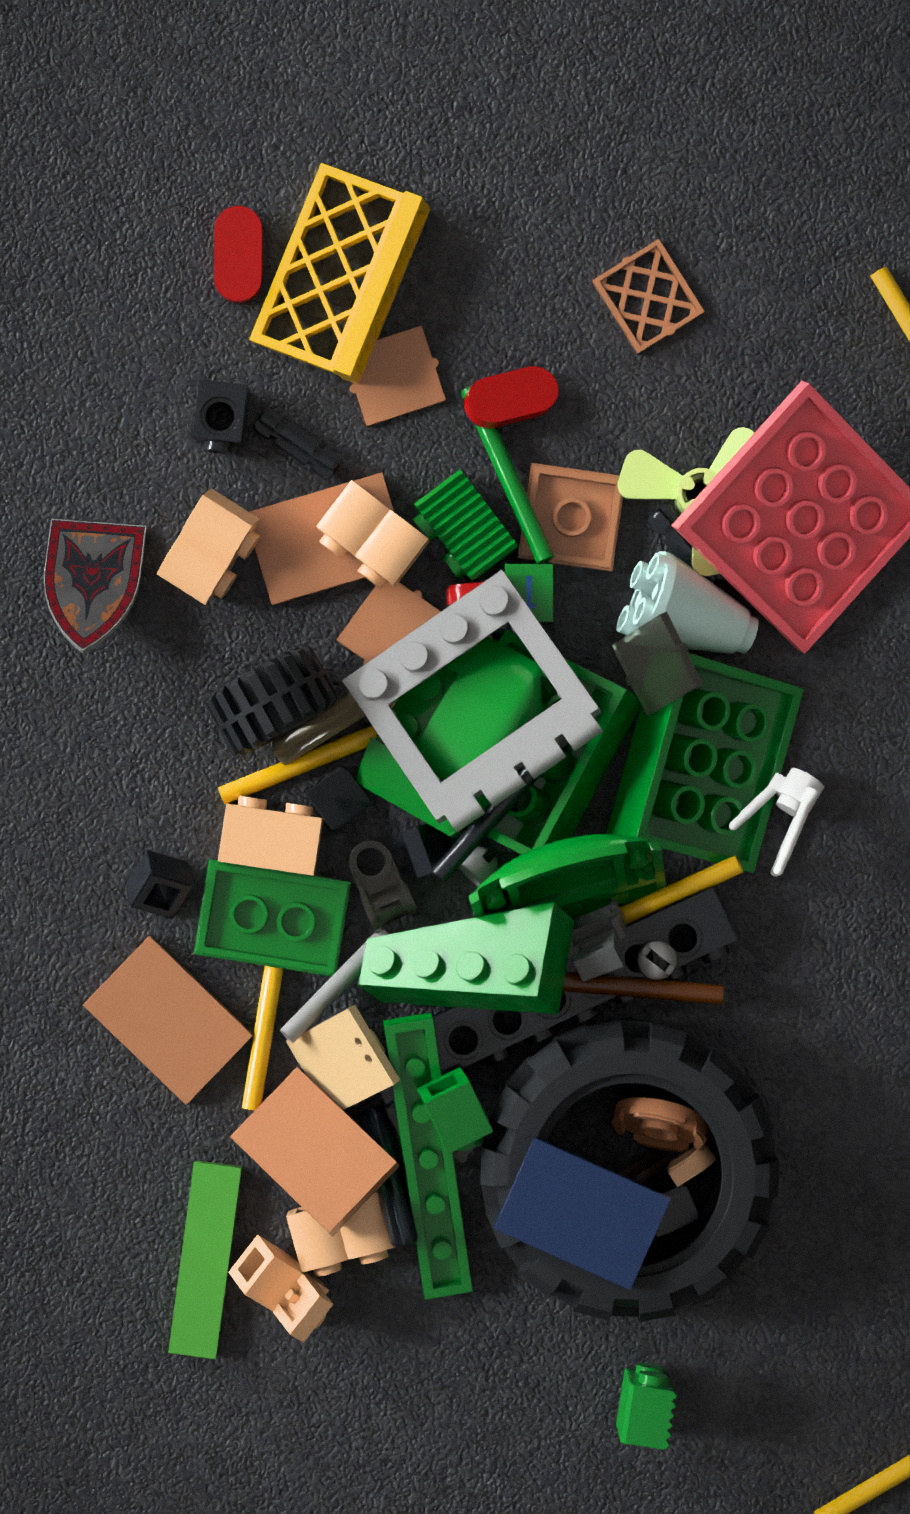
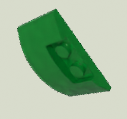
[355,636,547,838]
[469,834,666,918]

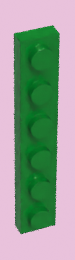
[383,1012,473,1300]

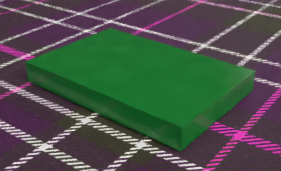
[194,859,352,976]

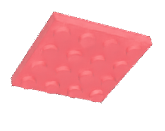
[671,381,910,654]

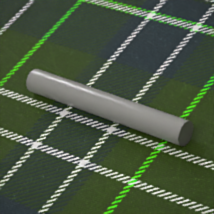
[280,927,388,1043]

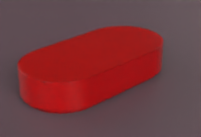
[214,206,263,304]
[464,366,558,429]

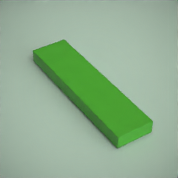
[168,1160,243,1359]

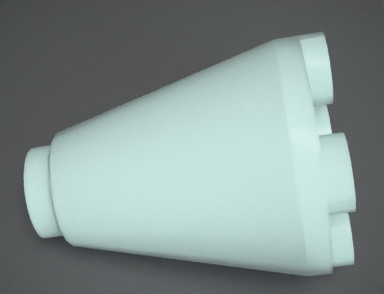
[616,551,759,654]

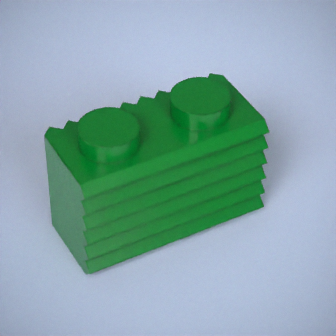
[412,470,518,583]
[616,1362,677,1450]

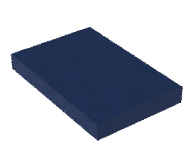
[493,1136,671,1290]

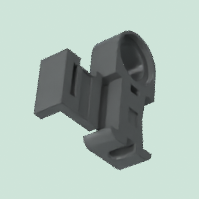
[568,899,626,982]

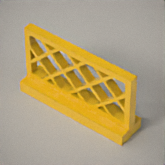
[249,163,431,384]

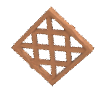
[592,239,705,355]

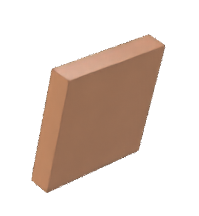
[517,463,623,572]

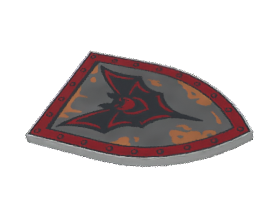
[44,519,147,654]

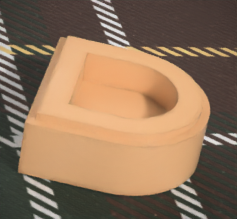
[666,1144,716,1187]

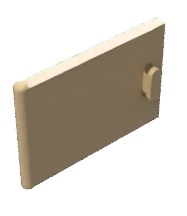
[286,1005,400,1110]

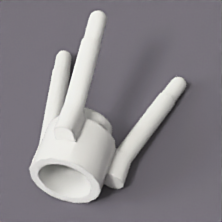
[729,768,824,877]

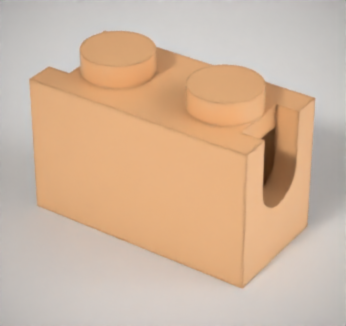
[218,796,324,876]

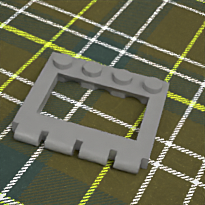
[342,570,603,832]

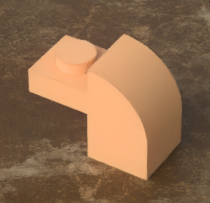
[228,1234,333,1343]

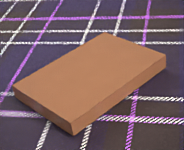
[250,472,394,606]
[83,935,253,1105]
[230,1067,400,1237]

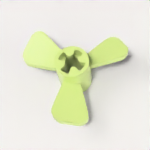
[617,427,754,577]

